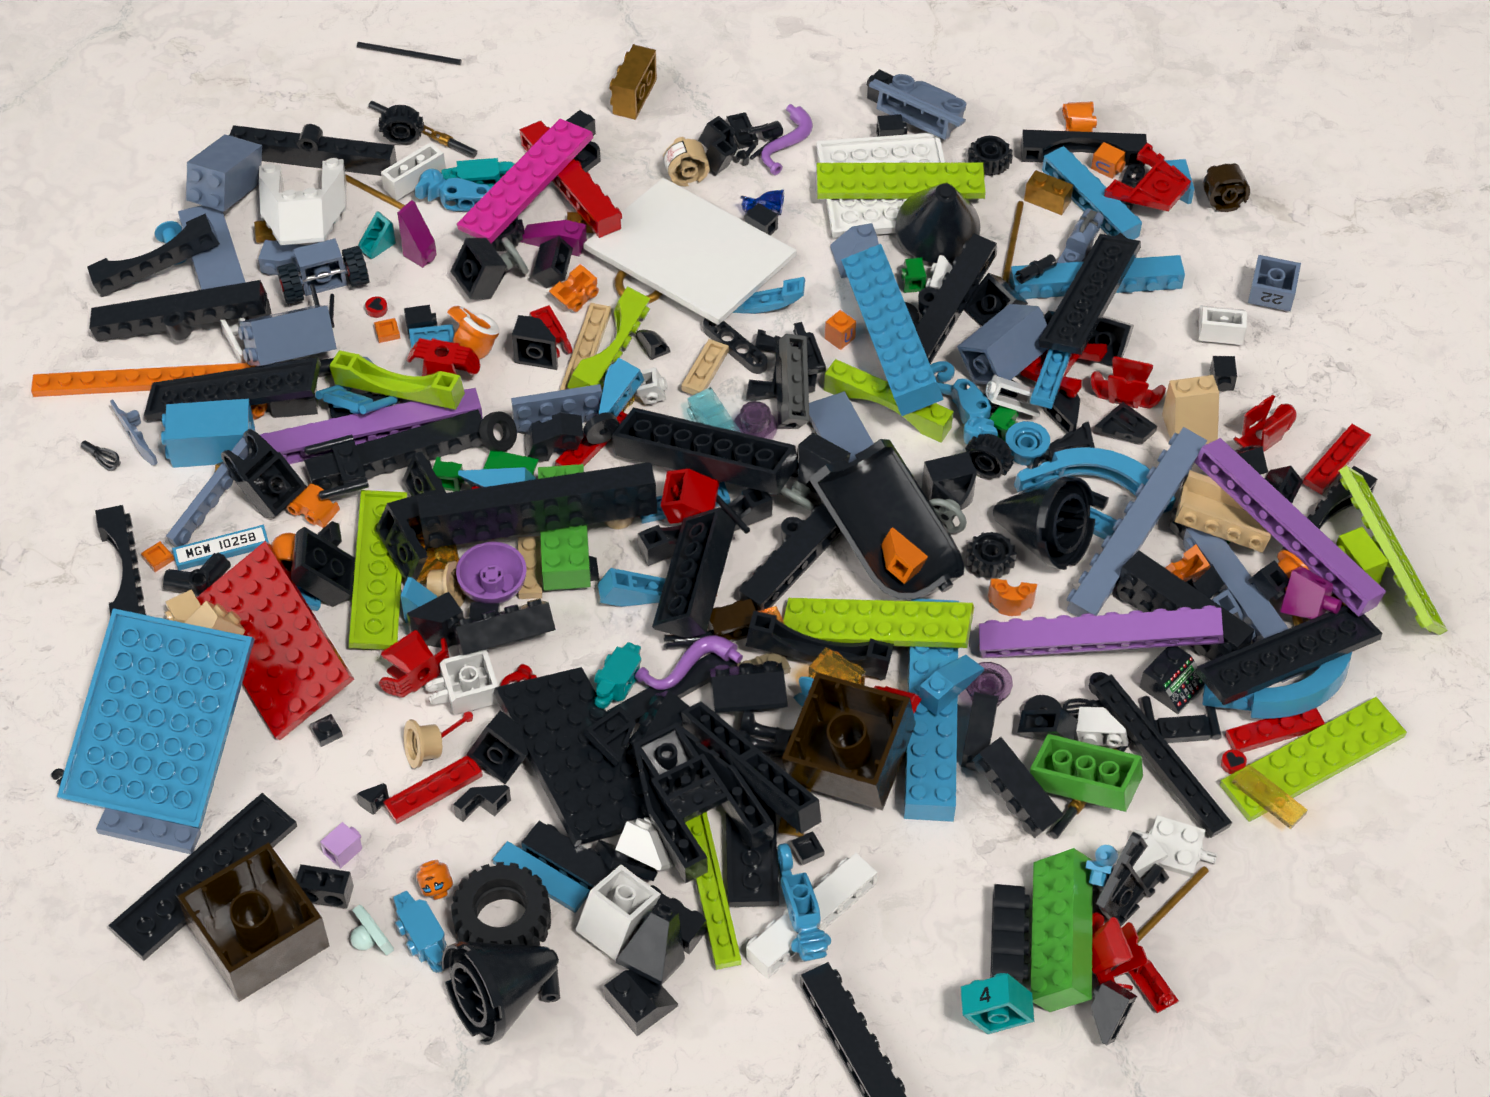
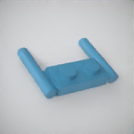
[315,385,397,414]

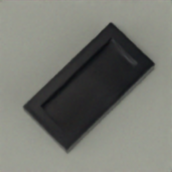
[726,112,758,149]

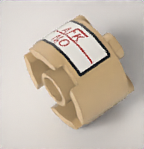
[663,137,710,186]

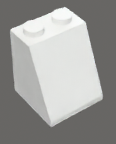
[576,864,661,961]

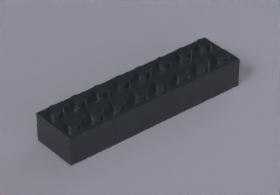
[612,407,798,495]

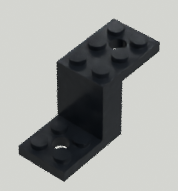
[376,451,446,582]

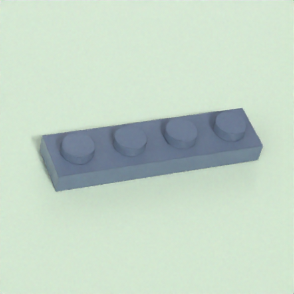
[96,808,201,854]

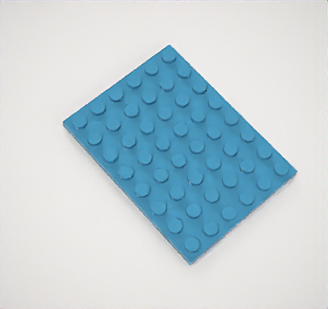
[57,608,255,829]

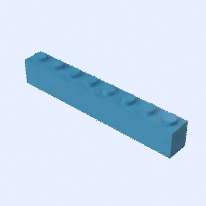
[1009,255,1185,299]

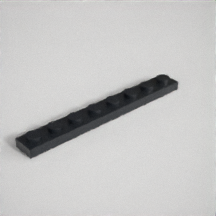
[1091,674,1232,838]

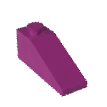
[397,200,437,268]
[520,220,587,257]

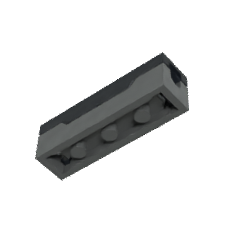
[775,334,810,429]

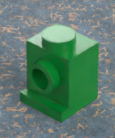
[901,258,926,293]
[989,405,1018,441]
[433,457,466,491]

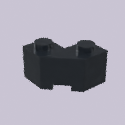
[698,116,738,174]
[525,412,584,461]

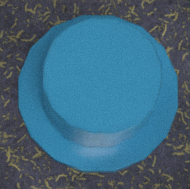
[1005,421,1050,466]

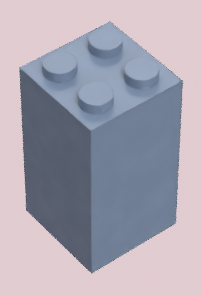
[186,134,262,212]
[957,304,1048,385]
[238,305,337,366]

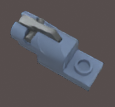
[1057,208,1104,263]

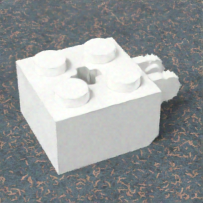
[425,649,499,715]

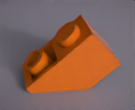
[881,527,928,584]

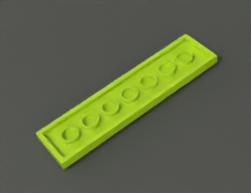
[816,163,986,199]
[1339,466,1448,635]
[349,490,407,650]
[783,598,974,648]
[1220,697,1407,822]

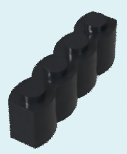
[990,884,1030,984]

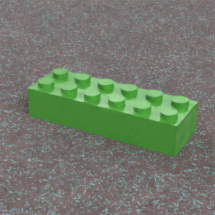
[538,464,591,590]
[1031,848,1093,1012]

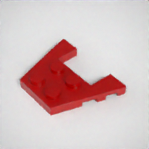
[1104,143,1191,212]
[1021,344,1107,398]

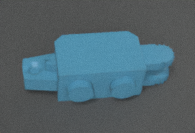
[393,891,447,973]

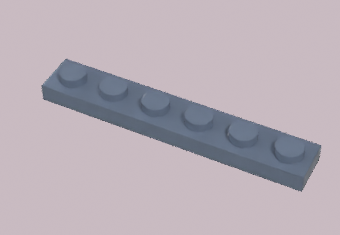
[166,428,256,547]

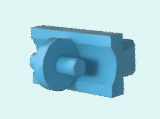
[1086,845,1118,887]

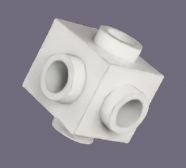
[635,367,668,404]

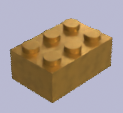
[610,44,657,120]

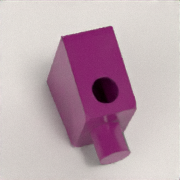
[1280,566,1342,619]

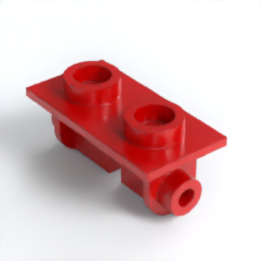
[1128,960,1179,1013]

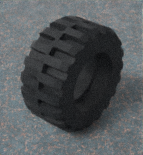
[451,862,551,946]

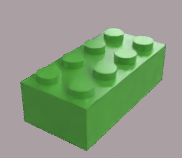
[1030,734,1143,812]

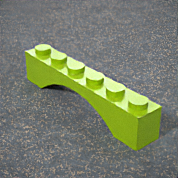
[567,286,650,389]
[330,350,465,410]
[824,359,954,443]

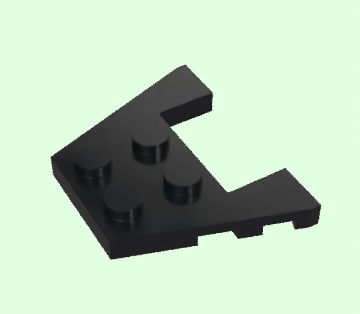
[746,329,818,401]
[1096,832,1169,926]

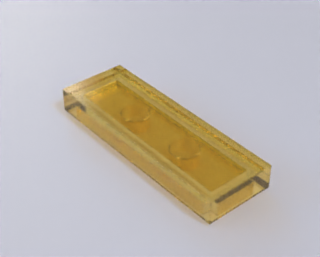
[1232,764,1307,829]

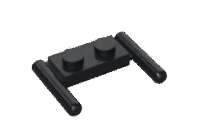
[304,434,369,500]
[1141,695,1222,743]

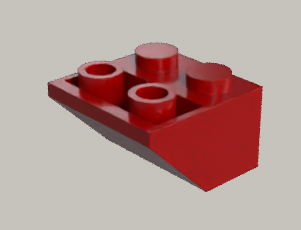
[661,469,719,524]

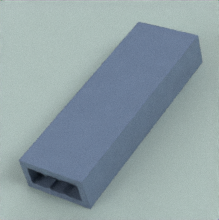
[178,205,245,290]

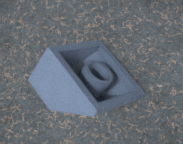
[830,223,879,278]

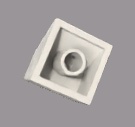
[615,817,675,871]

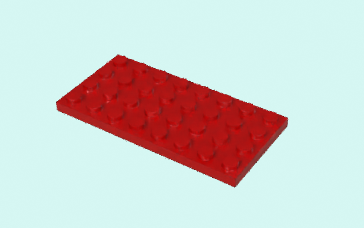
[196,541,355,740]

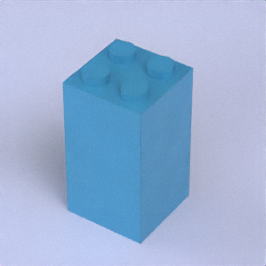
[161,399,255,468]

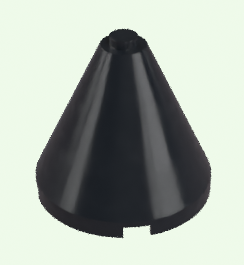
[895,183,980,267]
[993,476,1095,570]
[442,941,559,1045]

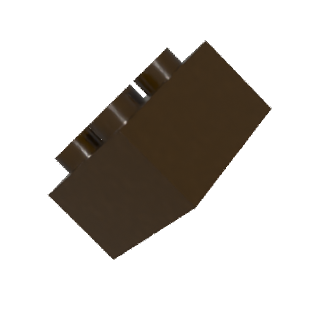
[782,672,916,810]
[177,842,330,1002]

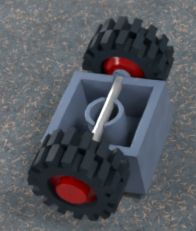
[277,238,370,305]

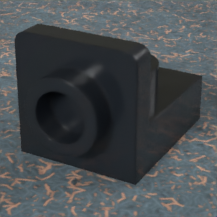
[574,141,601,172]

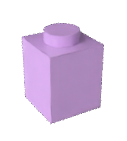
[320,822,362,869]

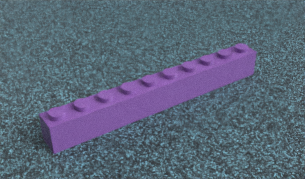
[260,388,483,464]
[1194,438,1386,616]
[979,605,1224,658]

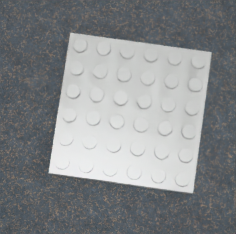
[816,133,945,238]

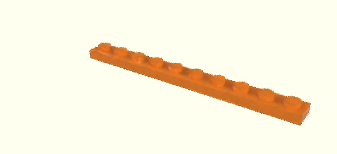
[31,363,257,397]

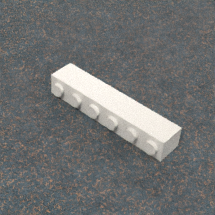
[746,853,877,979]

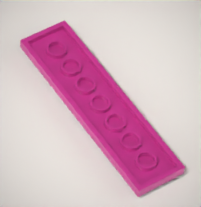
[457,119,594,243]

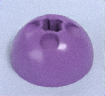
[456,542,526,604]

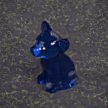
[741,189,785,215]

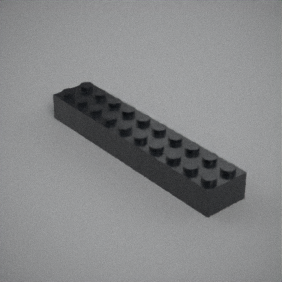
[417,462,658,549]

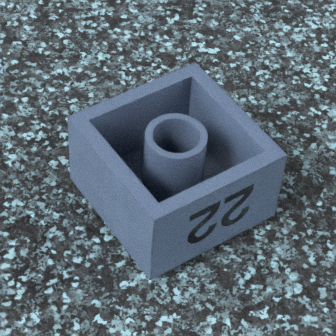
[1248,255,1301,312]

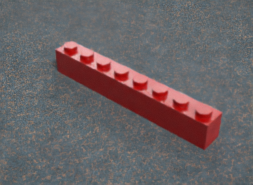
[519,121,622,238]

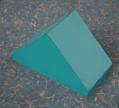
[357,211,396,259]

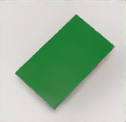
[483,451,539,475]

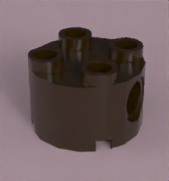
[1203,163,1250,212]

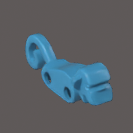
[415,169,495,211]
[930,361,998,444]
[777,843,831,961]

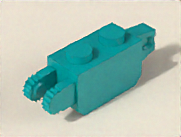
[441,158,515,187]
[594,642,641,709]

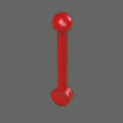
[441,711,473,738]

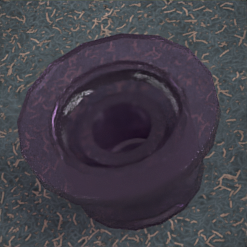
[733,401,777,440]
[966,662,1013,707]

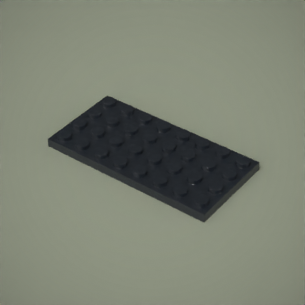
[493,667,650,847]

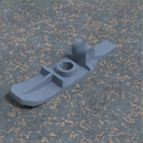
[110,399,158,465]

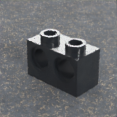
[296,864,354,909]

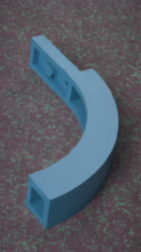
[1014,447,1176,513]
[1202,652,1352,719]

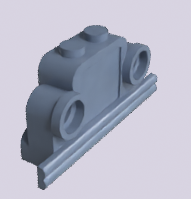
[869,74,967,140]

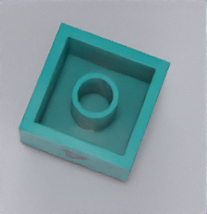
[961,973,1035,1034]

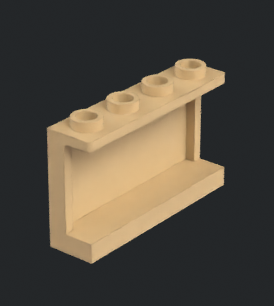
[1175,470,1271,553]

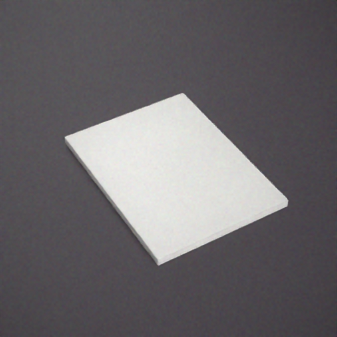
[584,177,797,325]

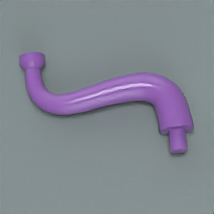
[761,104,813,175]
[635,635,743,690]

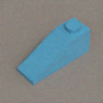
[599,358,644,417]
[598,568,666,607]
[919,655,984,716]

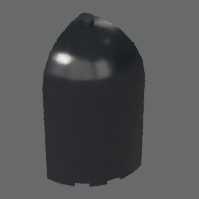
[808,439,965,599]

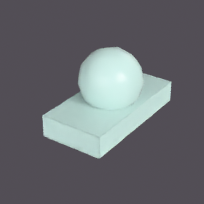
[350,904,394,955]

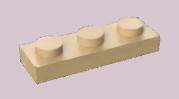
[681,339,729,398]
[518,536,542,599]

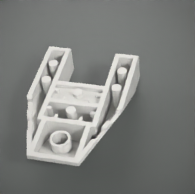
[259,158,347,245]

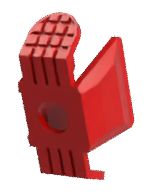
[406,338,480,376]
[1091,356,1166,409]
[1233,395,1297,452]
[379,630,449,698]
[1092,912,1148,991]

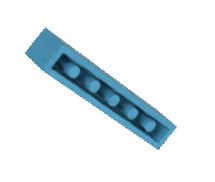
[1042,146,1142,240]

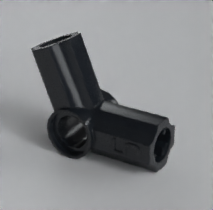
[163,552,231,597]

